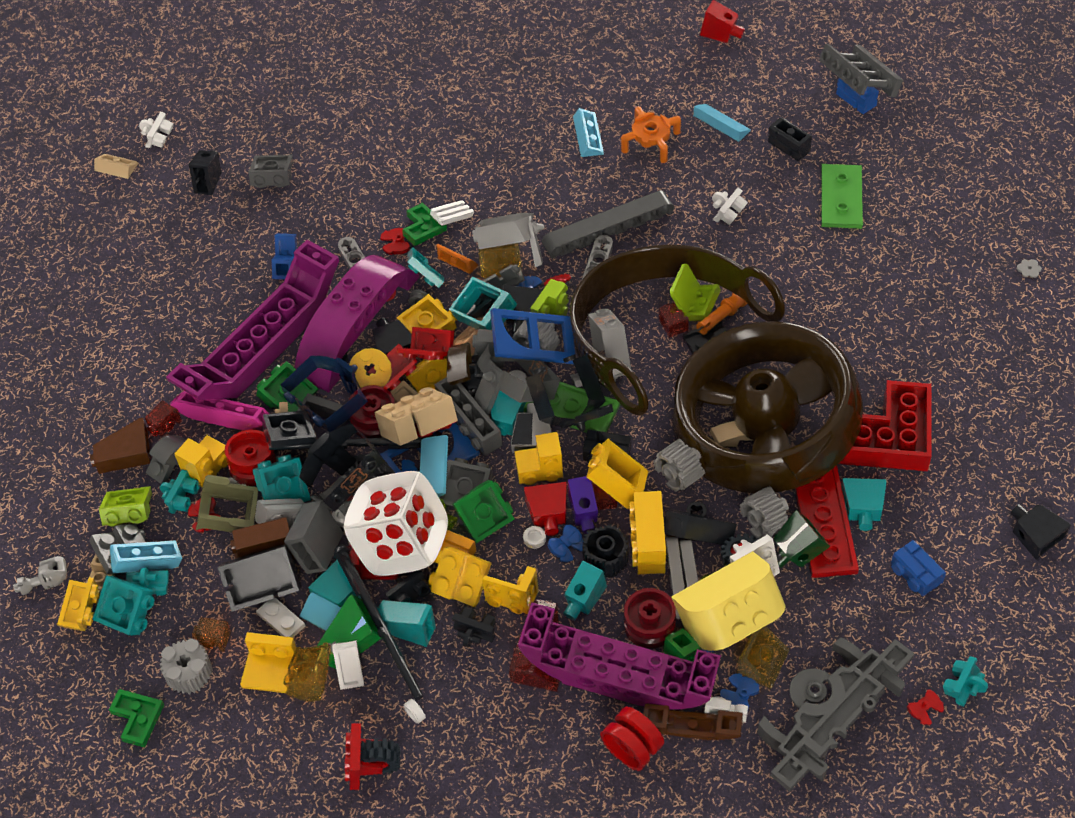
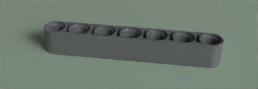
[542,191,674,259]

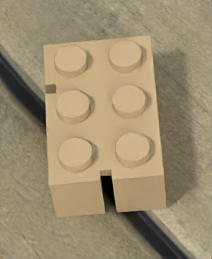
[374,387,458,446]

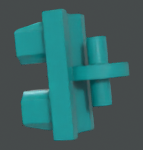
[159,470,200,514]
[126,568,169,596]
[943,656,988,707]

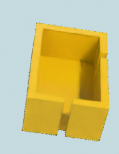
[629,491,666,574]

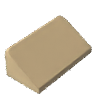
[94,154,138,179]

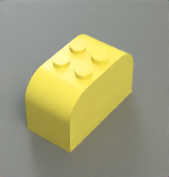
[671,551,785,651]

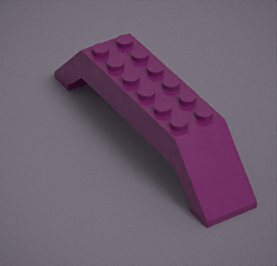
[166,240,339,400]

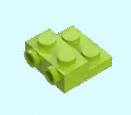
[531,279,569,316]
[99,486,152,527]

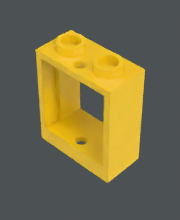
[586,439,648,509]

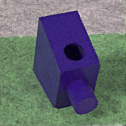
[568,476,598,534]

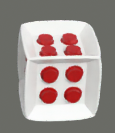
[344,471,448,576]

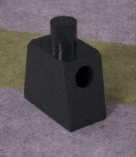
[188,150,221,195]
[504,285,543,334]
[372,318,411,355]
[1011,504,1071,559]

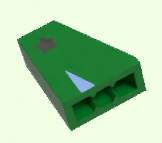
[317,594,382,669]

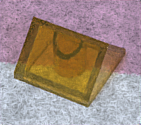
[737,626,790,689]

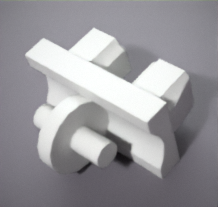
[139,111,174,148]
[712,188,748,225]

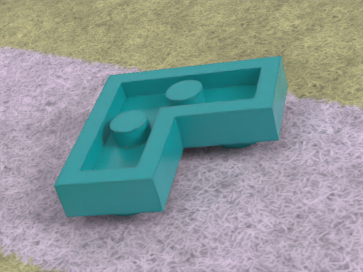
[407,247,444,288]

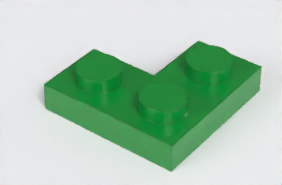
[403,203,447,246]
[109,689,164,748]

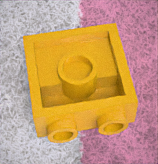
[396,294,457,335]
[428,546,491,607]

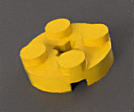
[349,348,392,388]

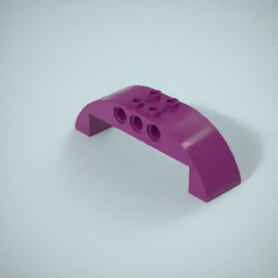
[294,255,420,392]

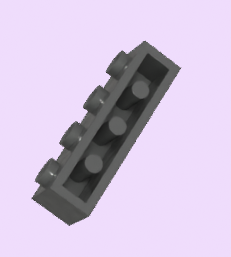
[434,377,503,457]

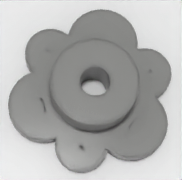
[1017,259,1042,278]

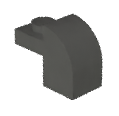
[146,435,186,484]

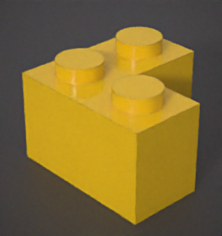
[514,432,563,485]
[174,435,228,488]

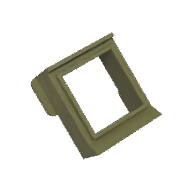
[196,475,258,533]

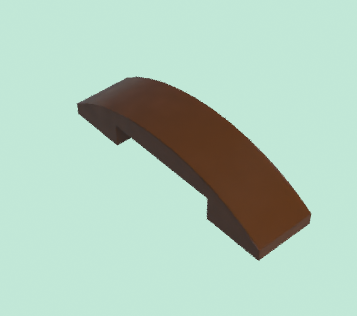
[643,704,743,740]

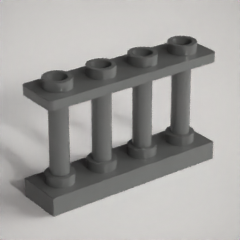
[819,44,903,97]

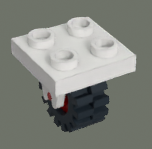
[721,534,780,576]

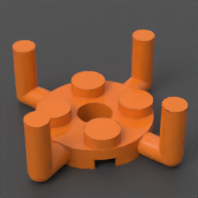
[621,106,681,163]

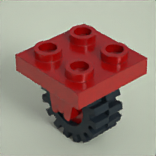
[345,723,400,790]

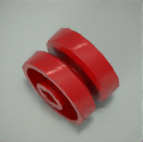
[225,429,276,486]
[600,706,664,771]

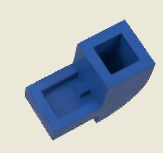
[271,233,297,279]

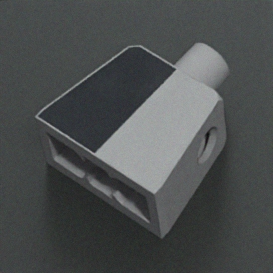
[511,403,551,453]

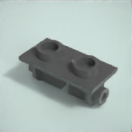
[483,264,525,291]

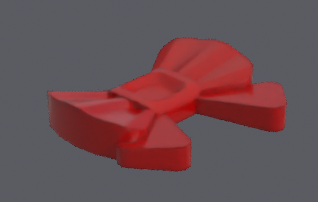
[907,689,944,725]

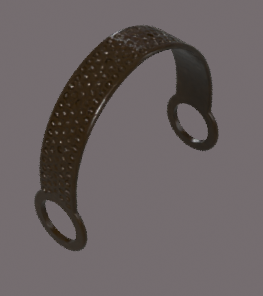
[570,244,785,416]

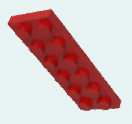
[794,465,859,578]

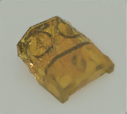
[478,243,522,279]
[283,643,331,702]

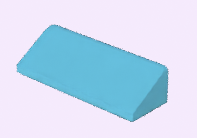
[693,104,751,142]
[573,108,604,157]
[420,435,448,497]
[110,540,182,573]
[300,592,341,631]

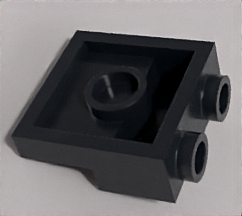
[262,410,316,448]

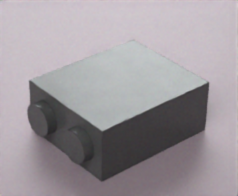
[284,500,344,574]

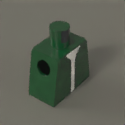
[774,510,830,568]

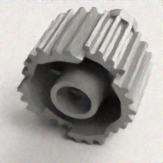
[512,320,560,351]
[653,439,705,492]
[739,486,789,539]
[160,639,213,694]

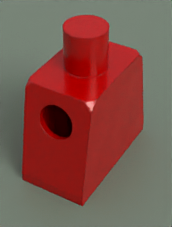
[700,0,745,43]
[524,482,567,536]

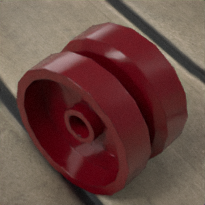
[349,385,395,438]
[624,588,676,648]

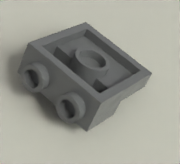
[248,155,294,188]
[439,458,493,507]
[89,523,146,574]

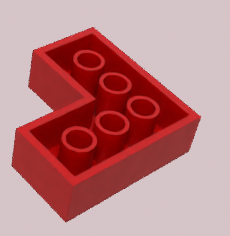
[839,380,932,471]

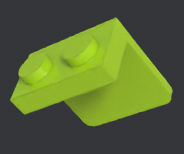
[670,264,721,321]

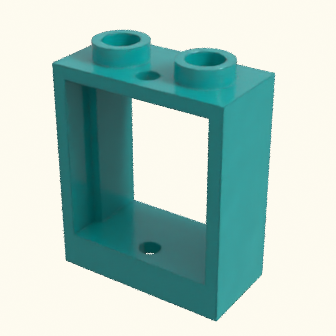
[449,277,517,330]

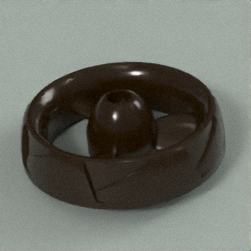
[672,321,863,493]

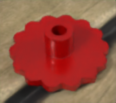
[544,274,571,286]

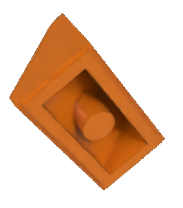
[436,244,479,274]

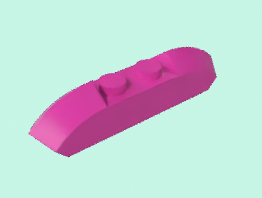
[170,391,269,431]

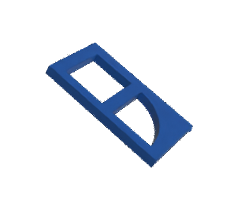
[490,308,575,364]
[380,423,480,473]

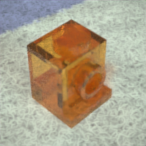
[192,617,231,652]

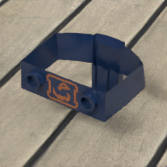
[280,356,368,433]

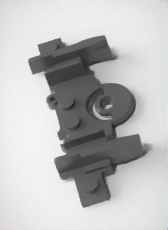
[757,638,915,792]

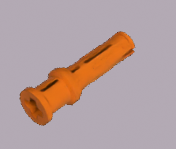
[696,292,747,335]

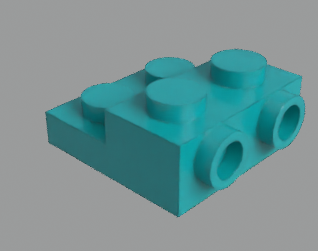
[252,454,311,502]
[92,575,155,635]

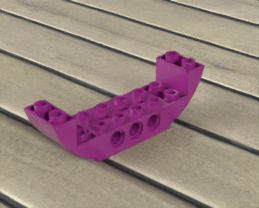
[518,602,721,709]

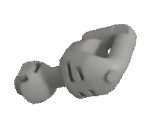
[13,556,67,595]

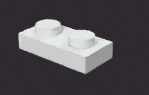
[256,598,305,637]

